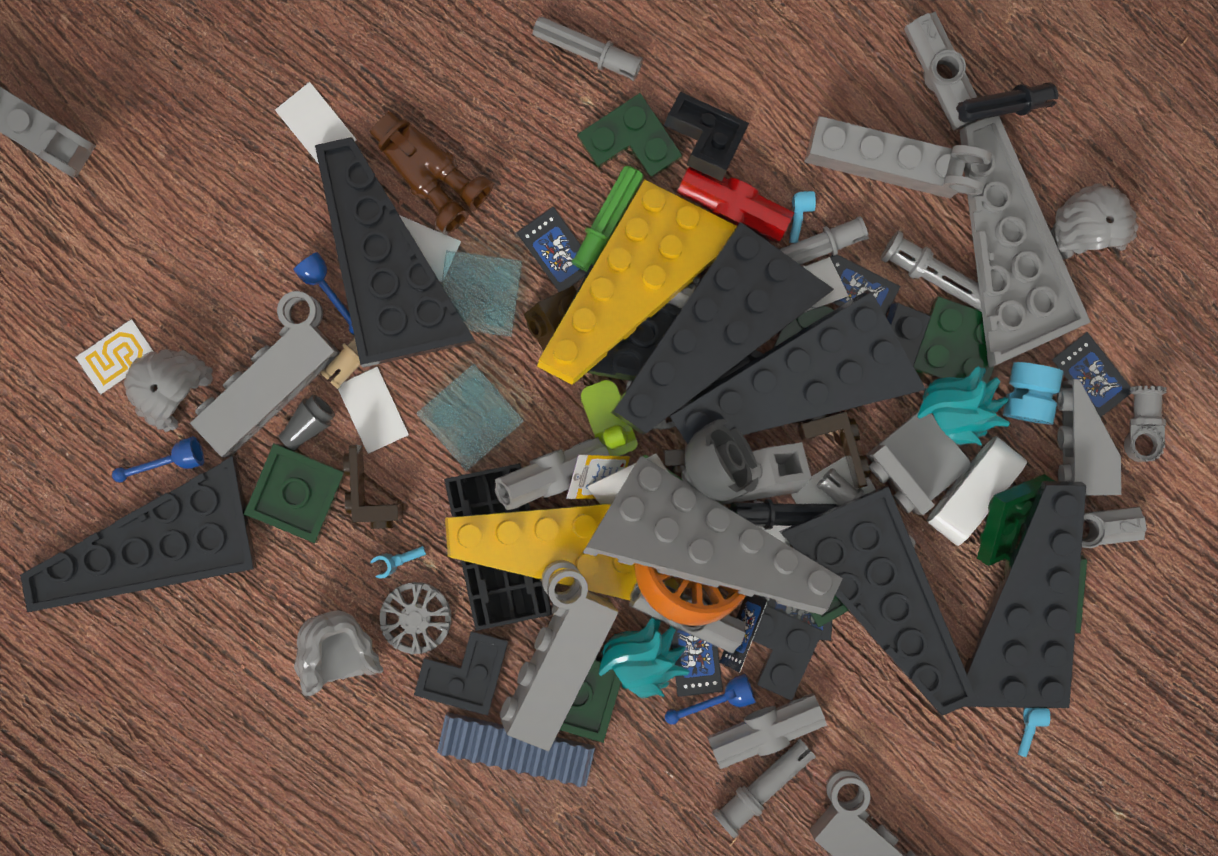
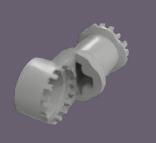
[1124,386,1167,462]

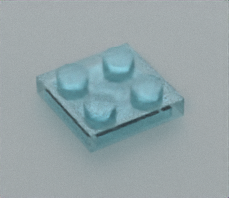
[441,250,523,338]
[416,363,525,471]

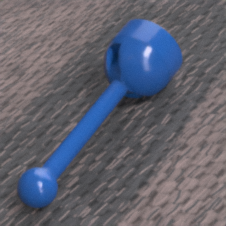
[293,252,354,335]
[112,436,204,483]
[665,674,756,725]

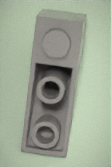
[1057,379,1122,495]
[681,442,812,505]

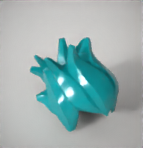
[917,366,1010,446]
[598,617,689,699]

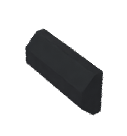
[444,463,552,631]

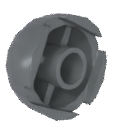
[684,419,758,501]

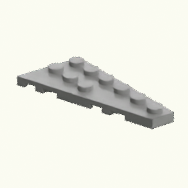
[959,116,1091,367]
[583,456,843,615]

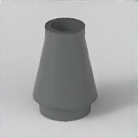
[279,395,335,451]

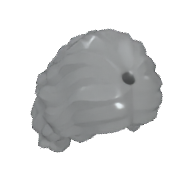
[1051,183,1139,259]
[124,349,213,432]
[294,610,383,696]

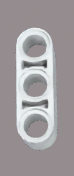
[927,436,1027,546]

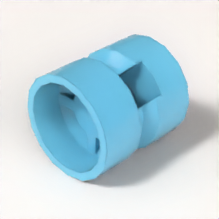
[1003,362,1064,425]

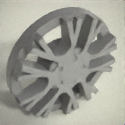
[380,582,452,654]

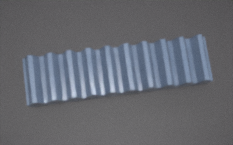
[437,712,595,787]

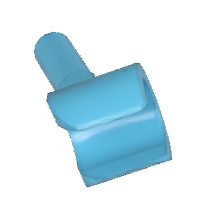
[789,191,816,243]
[370,546,426,578]
[1018,708,1050,757]

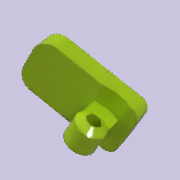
[581,380,638,456]

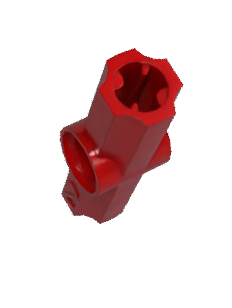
[677,167,795,243]

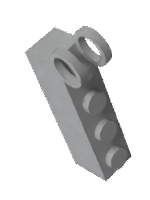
[0,87,96,178]
[804,116,992,199]
[190,291,340,457]
[500,560,619,752]
[809,769,918,856]

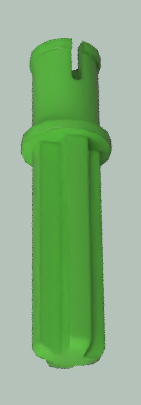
[571,166,644,272]

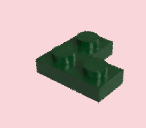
[577,93,682,179]
[977,474,1055,566]

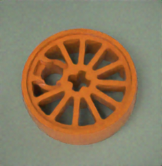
[634,563,747,626]

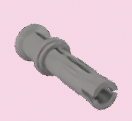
[880,230,982,312]
[712,738,816,839]

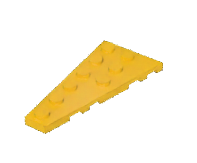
[537,180,736,385]
[445,504,679,601]

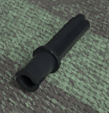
[956,82,1059,123]
[730,499,839,530]

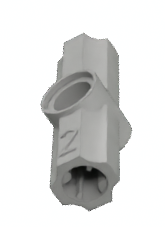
[904,11,977,131]
[495,437,609,510]
[1021,507,1147,548]
[629,583,746,653]
[707,693,827,769]

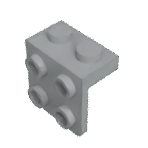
[866,411,971,515]

